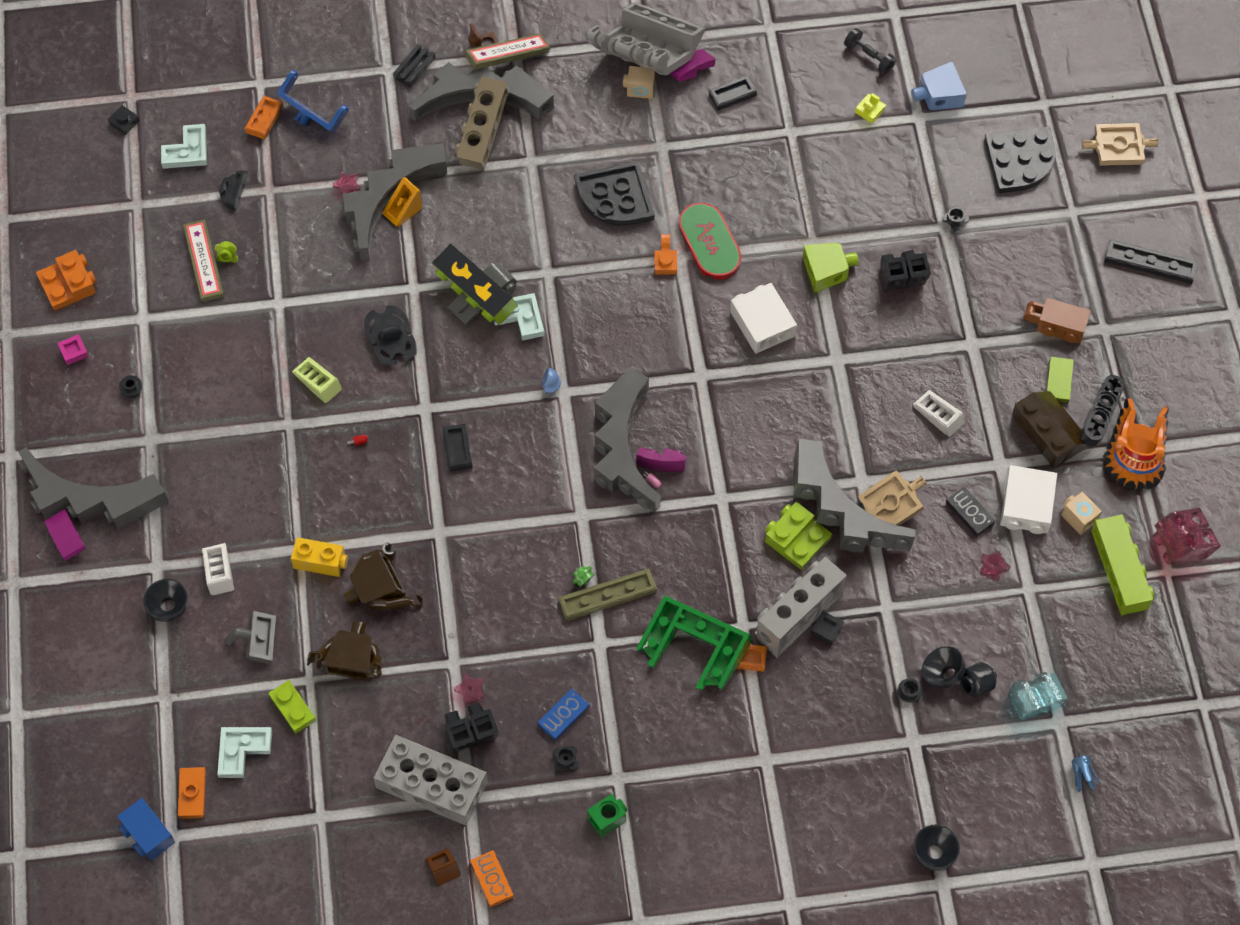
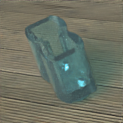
[1008,672,1068,721]

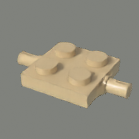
[1082,123,1158,166]
[858,470,927,526]

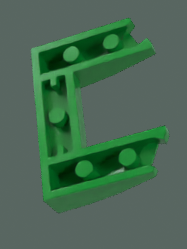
[637,595,753,690]

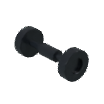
[844,28,897,75]

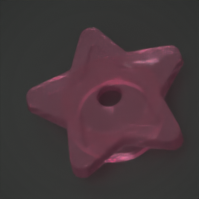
[332,172,361,195]
[980,551,1011,580]
[454,674,485,704]

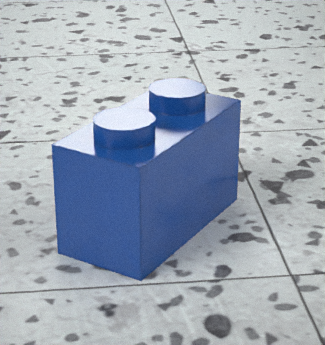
[117,798,175,862]

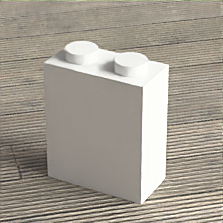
[730,283,797,354]
[1000,465,1057,534]

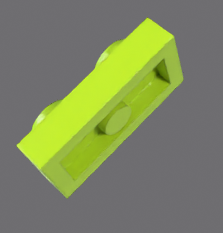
[268,680,316,734]

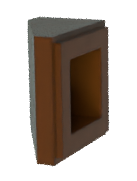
[425,848,461,886]

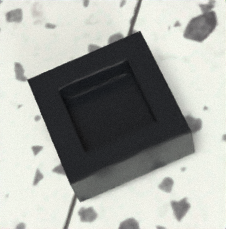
[108,105,140,135]
[810,611,844,645]

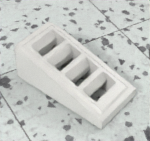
[913,390,964,437]
[202,543,234,595]

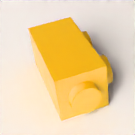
[291,537,348,577]

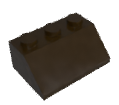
[1012,391,1090,469]

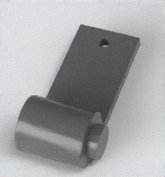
[448,262,517,326]

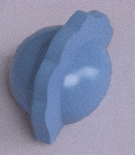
[542,368,561,394]

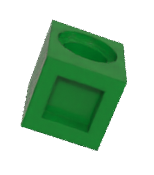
[587,794,627,838]

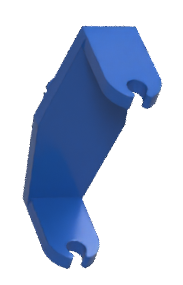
[276,70,349,132]

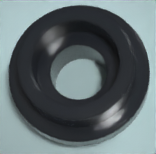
[119,375,143,398]
[897,678,922,703]

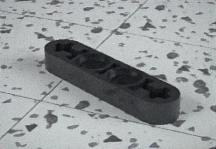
[1080,375,1125,447]

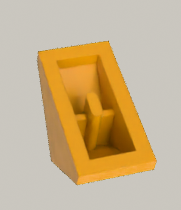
[382,177,423,227]

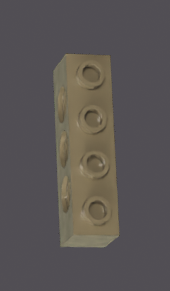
[455,76,509,170]

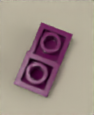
[670,49,716,81]
[636,447,687,472]
[44,509,86,561]

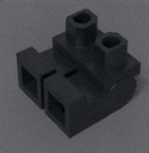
[878,250,931,292]
[445,702,499,754]

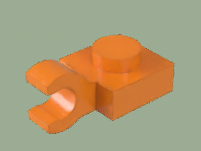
[654,234,677,275]

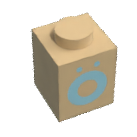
[623,66,655,99]
[1061,492,1102,535]

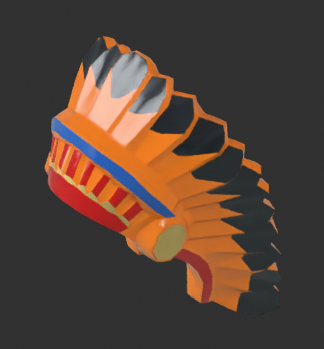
[1103,398,1169,490]

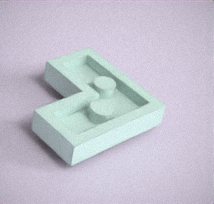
[161,124,207,169]
[494,293,545,340]
[218,727,272,778]

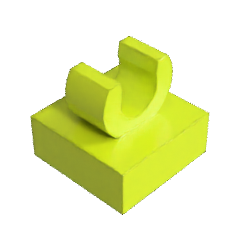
[855,93,886,124]

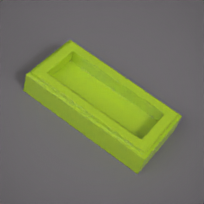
[1046,357,1074,403]

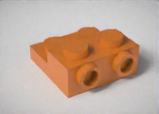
[36,250,97,311]

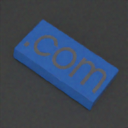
[537,689,590,741]

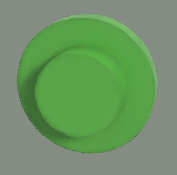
[572,566,595,587]

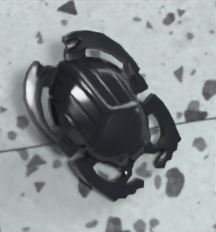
[364,305,417,366]

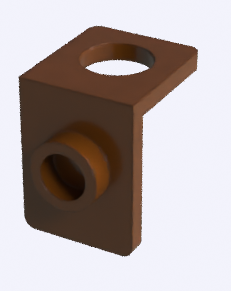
[468,23,499,48]

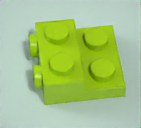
[765,502,832,570]

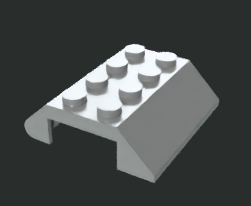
[586,2,705,76]

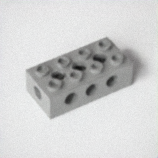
[756,557,847,658]
[374,734,488,826]

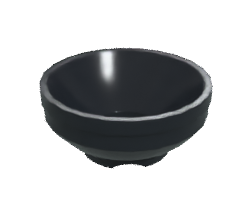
[143,579,188,622]
[922,646,966,689]
[913,824,960,871]

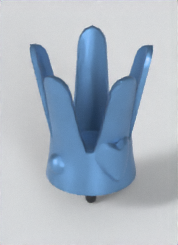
[1071,753,1101,792]

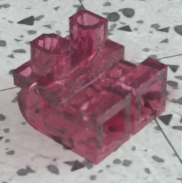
[1152,508,1221,565]

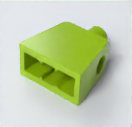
[802,243,859,293]

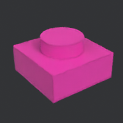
[57,334,89,365]

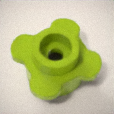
[214,241,238,263]

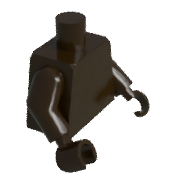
[344,543,424,610]
[307,621,384,682]

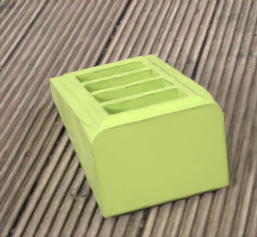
[292,357,342,403]

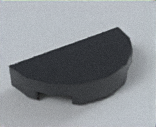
[219,171,248,211]

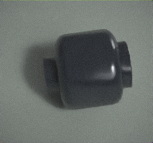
[960,662,997,698]

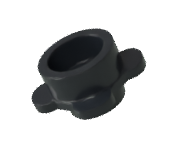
[942,207,969,230]
[553,746,579,772]

